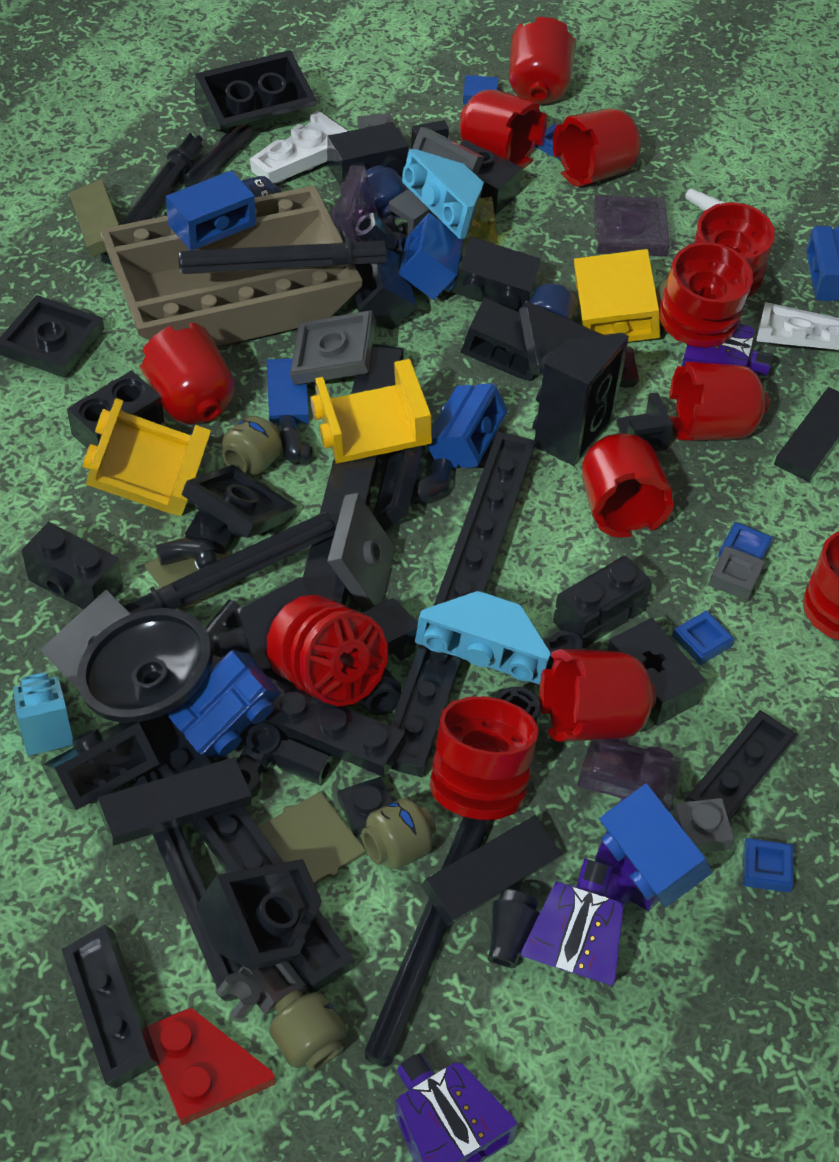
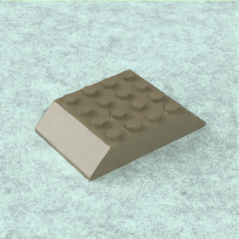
[100,185,362,346]

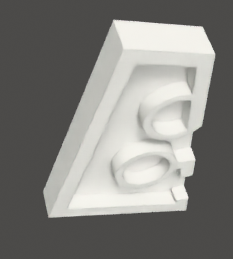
[250,110,347,184]
[756,302,839,350]

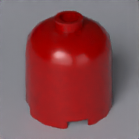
[509,17,577,105]
[460,89,547,170]
[553,108,641,187]
[139,323,235,425]
[669,362,769,441]
[582,433,674,538]
[539,649,656,742]

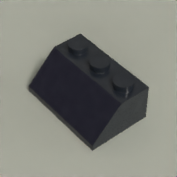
[194,50,317,130]
[532,333,629,467]

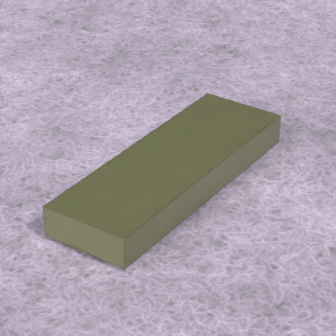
[69,179,119,257]

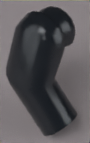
[277,415,313,465]
[410,458,452,504]
[155,537,218,569]
[205,599,240,658]

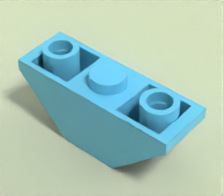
[402,149,484,239]
[415,591,550,685]
[13,673,73,756]

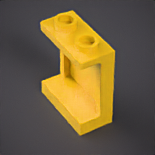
[574,249,660,342]
[82,398,211,516]

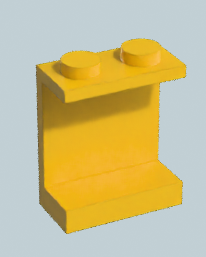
[310,359,432,464]

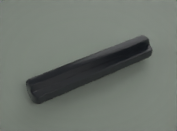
[183,124,253,188]

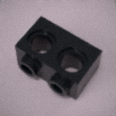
[67,370,164,449]

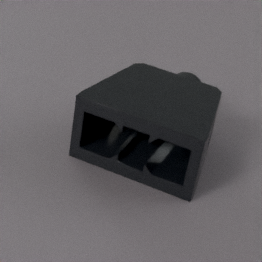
[215,577,308,669]

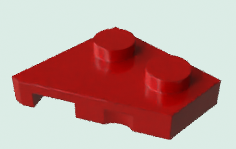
[147,1008,275,1126]

